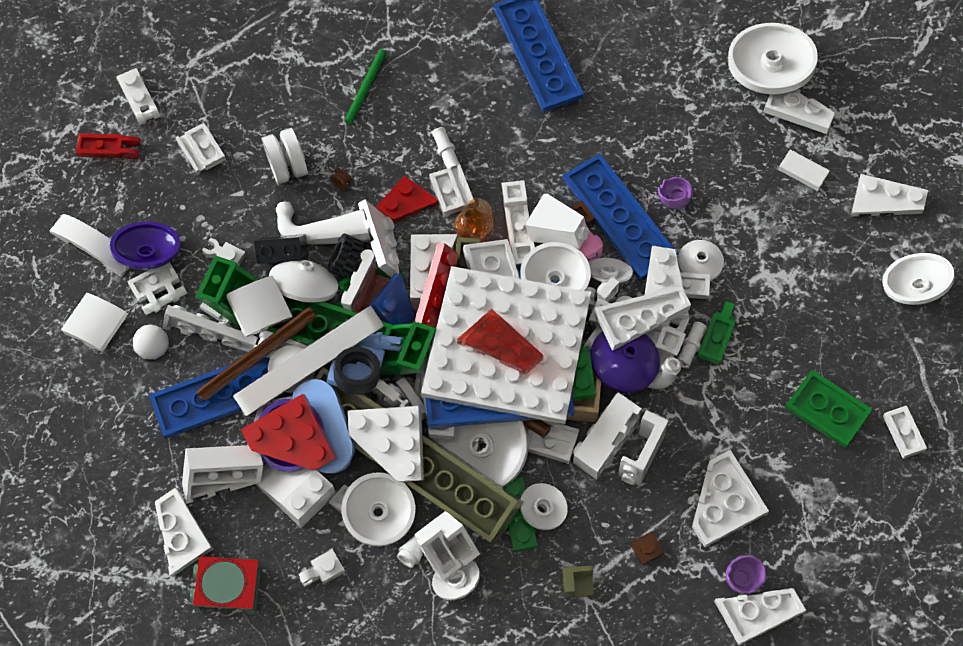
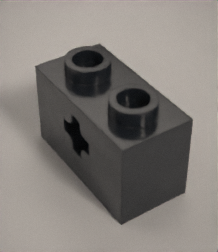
[254,234,308,264]

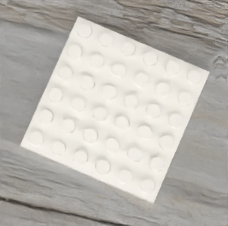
[421,266,591,424]

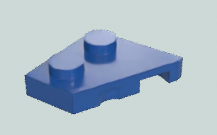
[369,273,415,325]

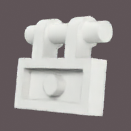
[127,262,187,315]

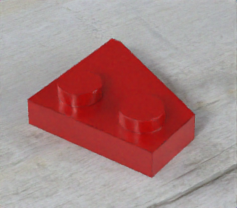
[376,176,438,223]

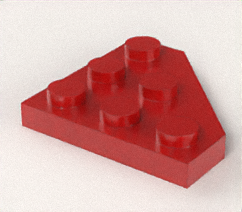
[241,394,338,470]

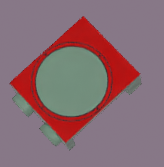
[190,557,261,615]

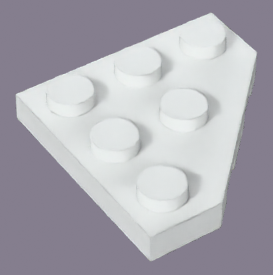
[348,406,424,482]
[692,450,769,547]

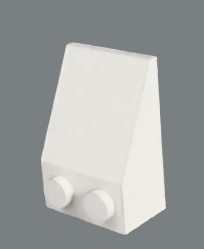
[255,464,336,528]

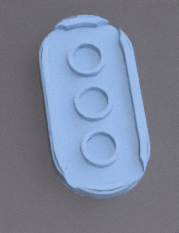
[292,379,355,474]

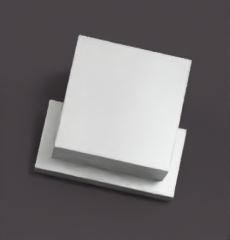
[414,511,480,581]

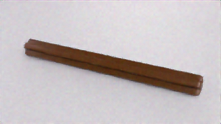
[196,308,317,401]

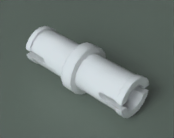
[432,127,461,169]
[677,322,708,368]

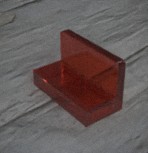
[355,267,390,319]

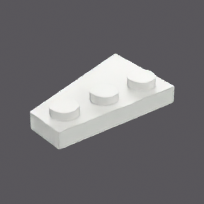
[764,89,835,134]
[851,174,928,217]
[358,199,399,278]
[644,246,689,319]
[155,488,214,577]
[714,588,806,645]

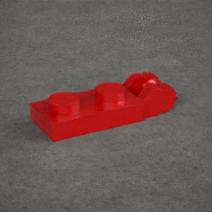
[76,133,141,159]

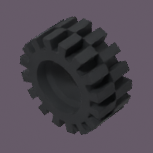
[327,233,362,279]

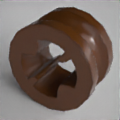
[329,168,352,189]

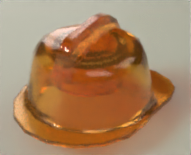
[454,198,494,242]

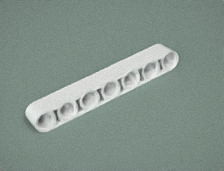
[233,306,384,416]

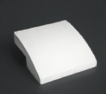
[226,275,292,338]
[61,293,128,352]

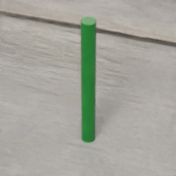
[344,49,387,125]

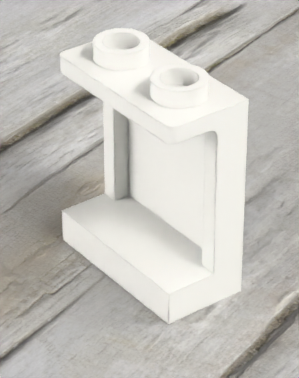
[618,410,668,486]

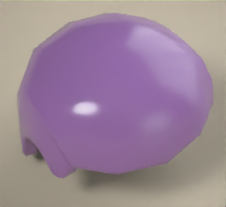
[658,177,693,209]
[725,555,766,595]

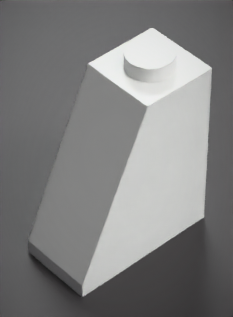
[525,194,589,249]

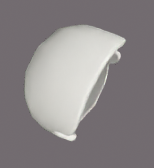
[133,325,169,360]

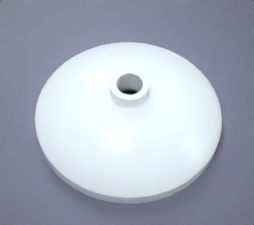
[521,242,591,291]
[883,253,955,305]
[269,260,338,302]
[341,473,415,546]

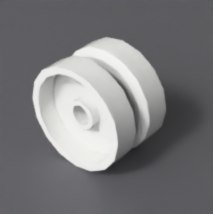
[262,128,308,185]

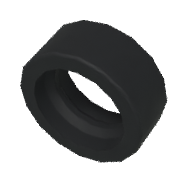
[334,347,380,395]

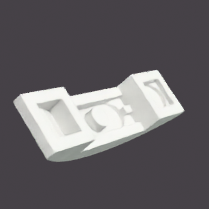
[502,180,535,266]
[50,214,129,277]
[589,298,686,356]

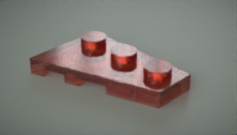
[457,309,543,375]

